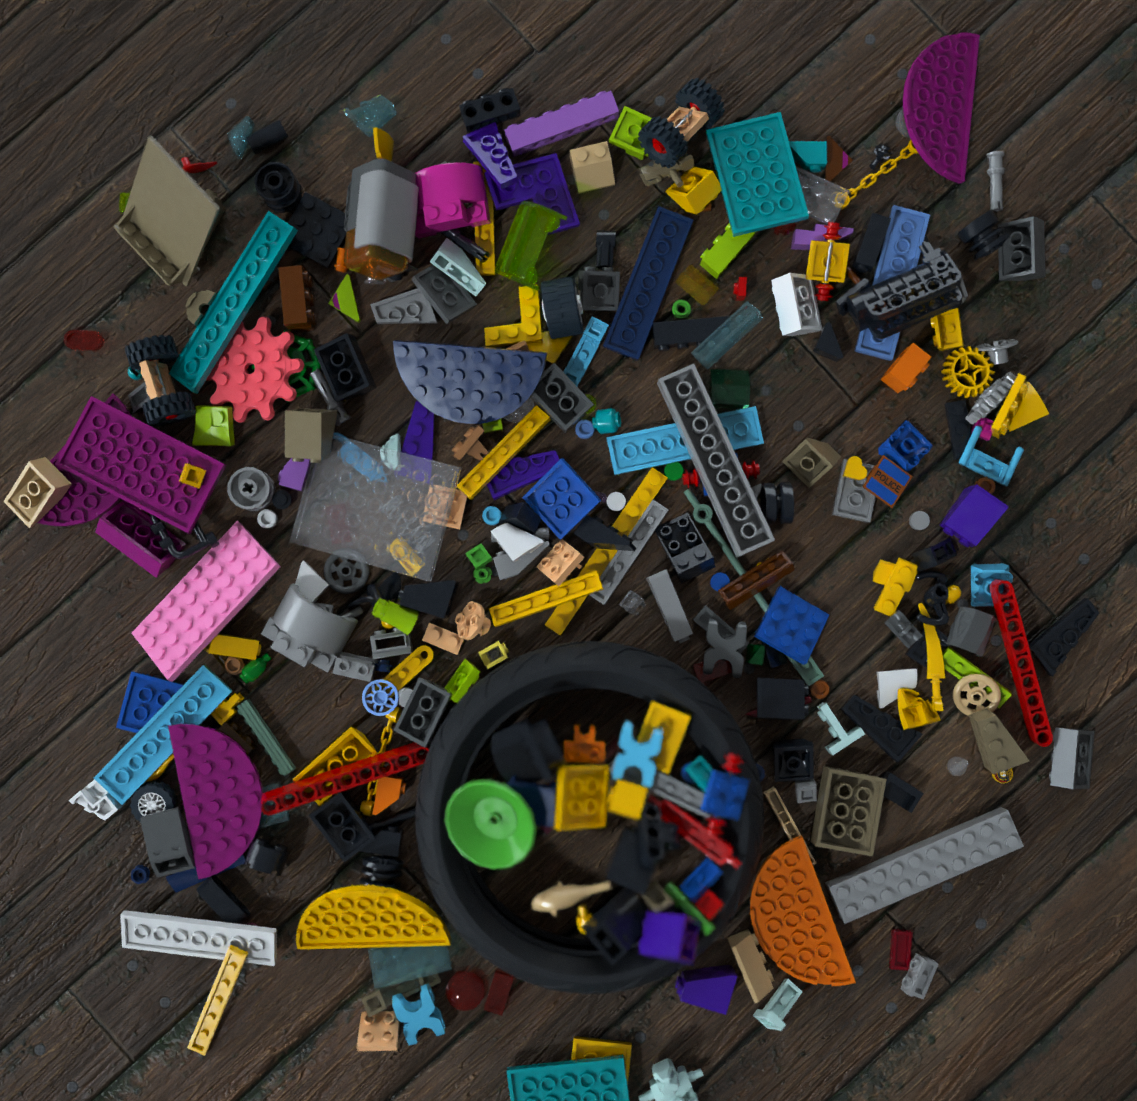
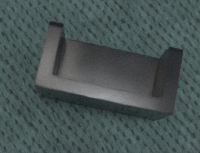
[881,771,924,813]

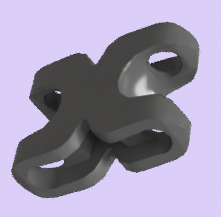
[703,618,747,678]

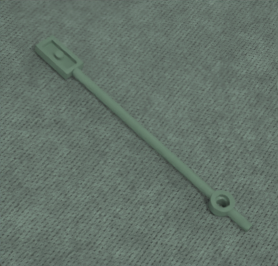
[684,488,824,687]

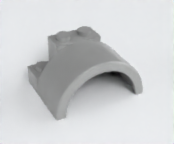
[261,583,358,673]

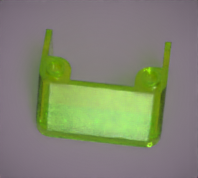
[495,201,567,291]

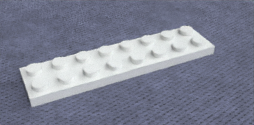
[120,910,277,966]

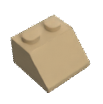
[570,141,615,194]

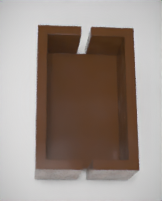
[278,265,317,333]

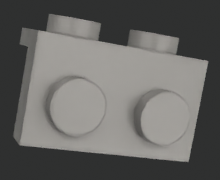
[900,953,939,1000]

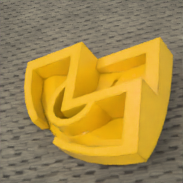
[373,127,393,162]
[527,331,572,365]
[1008,382,1049,431]
[897,688,941,730]

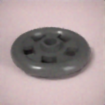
[324,548,369,594]

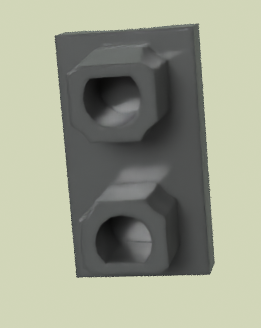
[884,610,923,649]

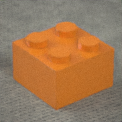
[880,343,931,393]

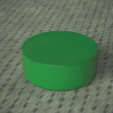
[664,462,683,481]

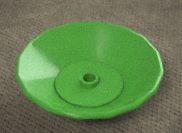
[445,780,536,869]

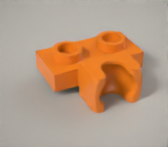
[564,725,605,763]

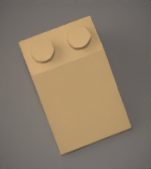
[4,457,71,528]

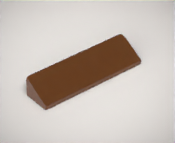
[718,550,795,610]

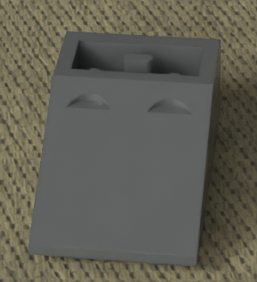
[140,807,195,878]

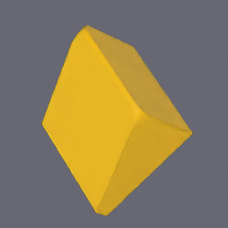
[179,463,207,489]

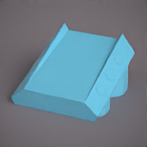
[971,563,1013,607]

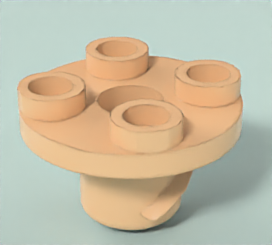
[455,601,491,640]

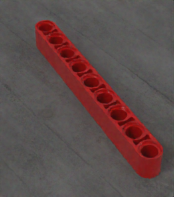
[990,579,1053,747]
[261,742,430,815]

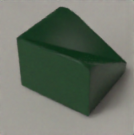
[746,644,765,665]

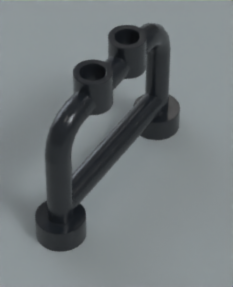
[150,514,220,559]

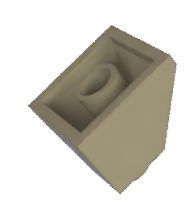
[782,438,841,488]

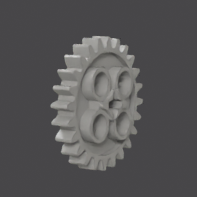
[965,371,1017,424]

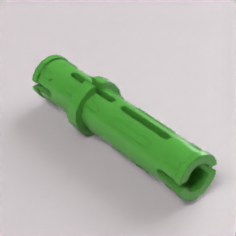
[664,881,716,936]

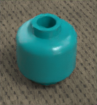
[592,408,621,434]

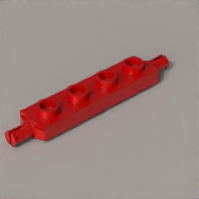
[646,794,742,869]

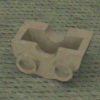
[186,290,217,327]

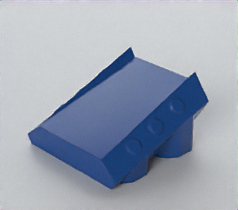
[878,420,933,473]

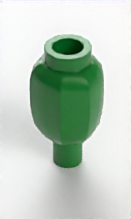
[239,653,272,684]

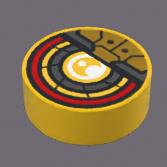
[992,768,1013,783]

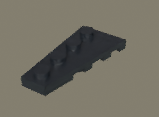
[1029,598,1099,677]
[840,695,923,762]

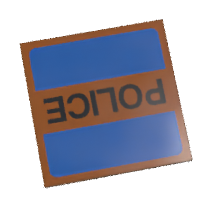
[862,455,913,508]

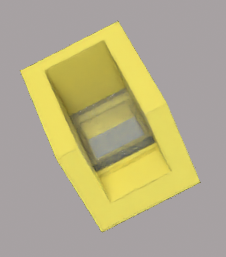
[478,641,509,669]

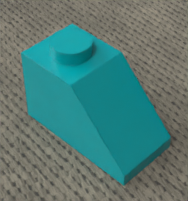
[789,141,827,173]

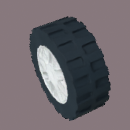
[130,780,177,823]

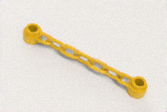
[833,140,918,209]
[360,707,402,817]

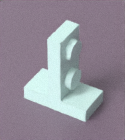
[817,702,865,755]
[753,978,802,1031]

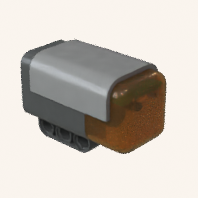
[344,159,419,280]

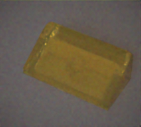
[676,264,719,306]

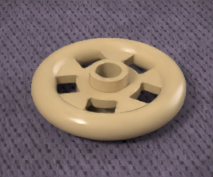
[953,674,1001,716]

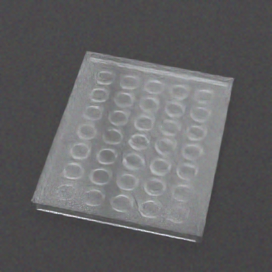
[290,435,462,582]

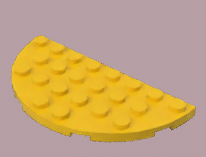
[296,885,452,950]

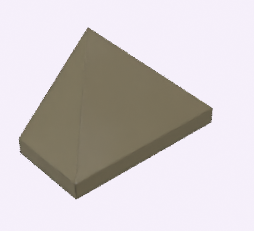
[640,881,673,913]

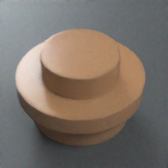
[225,657,244,675]

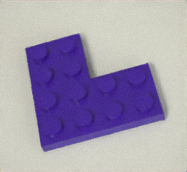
[484,153,580,236]

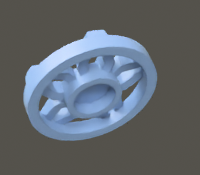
[362,679,399,716]

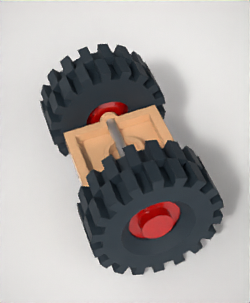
[638,78,725,168]
[125,335,196,426]

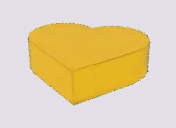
[843,456,867,480]

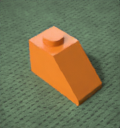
[372,775,407,815]

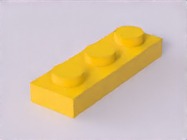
[874,558,918,617]

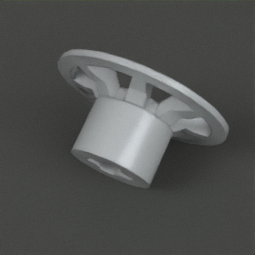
[975,339,1019,365]

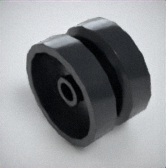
[760,482,794,525]

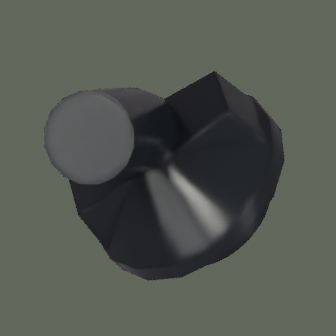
[869,143,893,170]

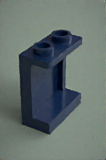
[506,776,557,827]

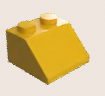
[666,167,721,214]

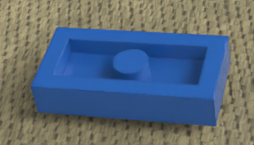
[680,857,723,903]

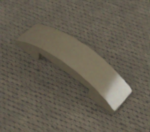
[361,963,441,1017]

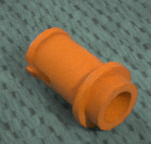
[334,248,350,273]

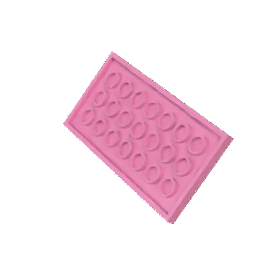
[132,521,281,682]

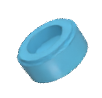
[482,506,502,526]

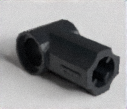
[596,230,616,269]

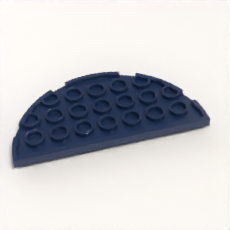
[393,340,547,424]

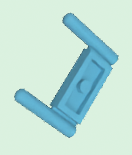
[958,426,1024,487]

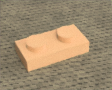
[422,623,464,655]

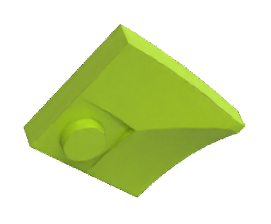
[192,405,235,446]

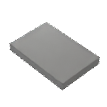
[832,459,875,523]

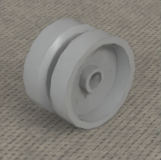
[227,467,275,511]

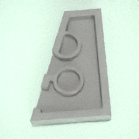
[370,288,437,324]

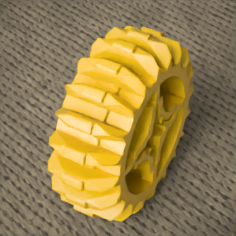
[941,346,995,398]

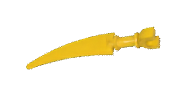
[918,603,945,711]

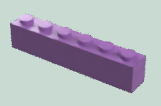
[505,91,619,157]

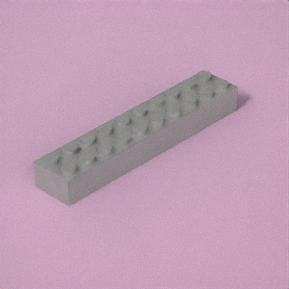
[657,364,775,558]
[825,807,1024,924]

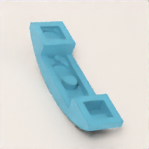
[563,316,609,387]

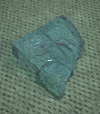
[343,95,397,138]

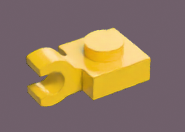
[211,693,244,726]

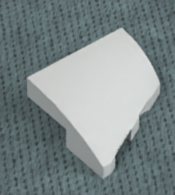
[491,523,544,563]
[295,561,329,604]
[877,668,917,708]

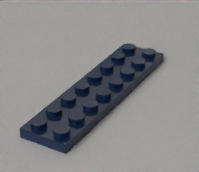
[603,206,693,361]

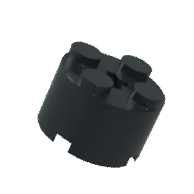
[244,838,290,876]

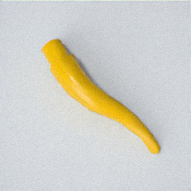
[144,754,174,784]

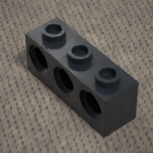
[459,88,521,134]

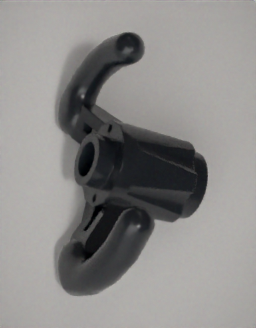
[915,570,949,626]

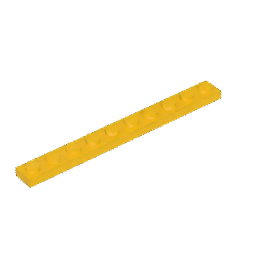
[545,467,668,636]

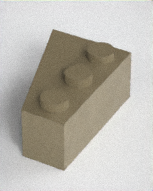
[969,708,1029,775]

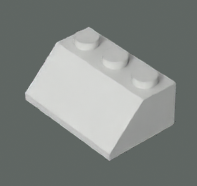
[771,273,822,336]

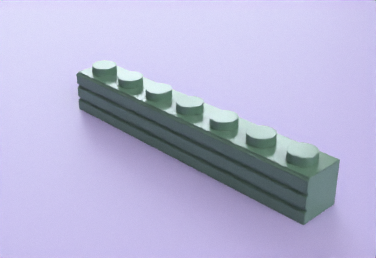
[237,699,296,776]

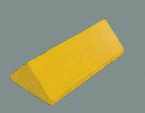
[293,726,378,806]

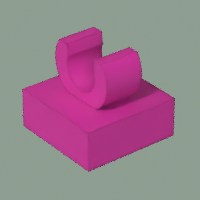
[971,417,994,441]

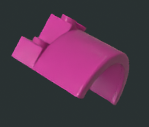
[415,163,491,238]

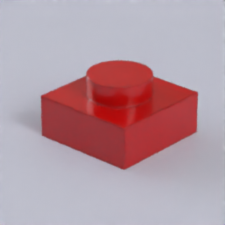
[733,277,747,301]
[695,889,725,920]

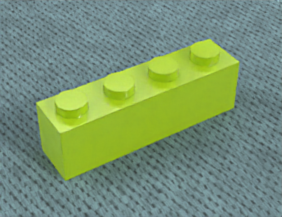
[700,223,758,279]

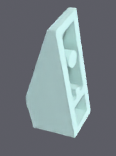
[430,238,486,296]

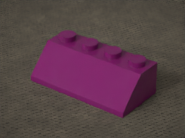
[95,500,186,578]

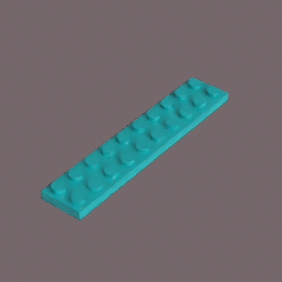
[168,211,298,394]

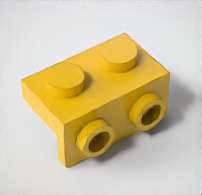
[930,308,964,351]

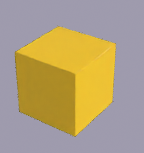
[607,779,648,820]

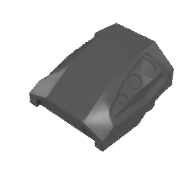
[947,607,997,657]

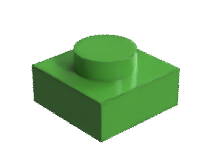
[465,543,492,570]

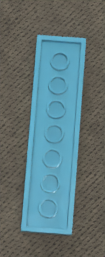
[606,406,764,475]
[94,664,233,805]

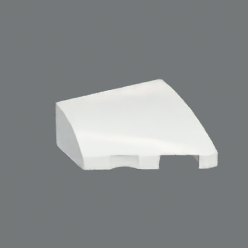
[69,779,125,820]

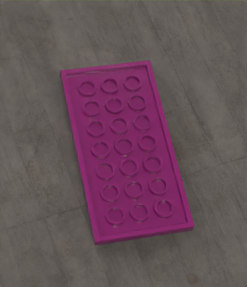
[55,396,226,534]

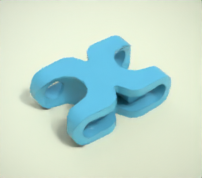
[612,721,663,788]
[392,984,445,1046]

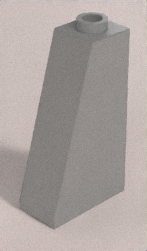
[646,570,693,643]

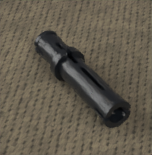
[440,229,490,263]

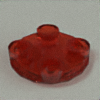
[446,971,485,1011]

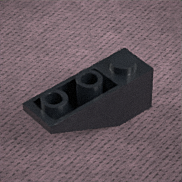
[574,515,637,551]

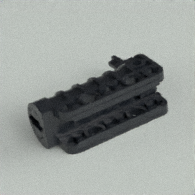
[846,241,962,339]

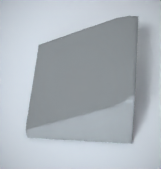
[795,779,817,803]

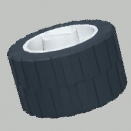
[541,276,584,339]

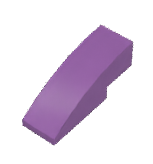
[791,224,854,250]

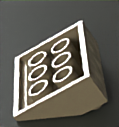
[810,766,886,856]

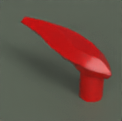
[181,157,218,173]

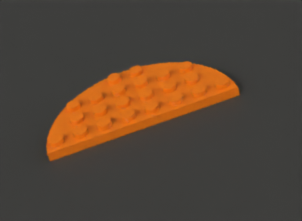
[750,835,856,986]

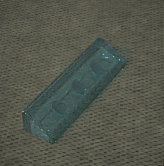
[691,301,763,370]

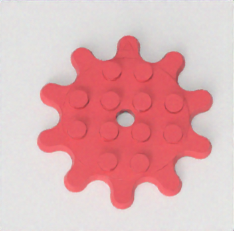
[206,316,304,423]

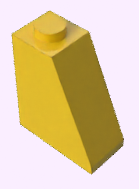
[203,633,261,660]

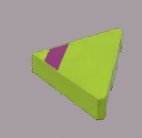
[328,274,360,323]

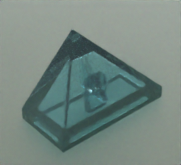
[227,116,254,159]

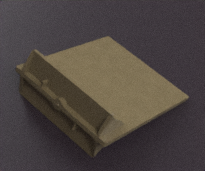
[113,136,220,286]

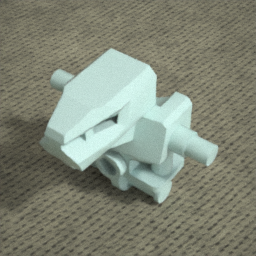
[638,1058,704,1101]

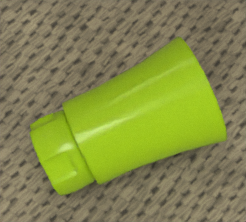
[372,598,419,635]

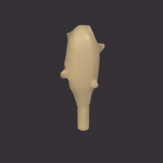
[532,881,612,916]

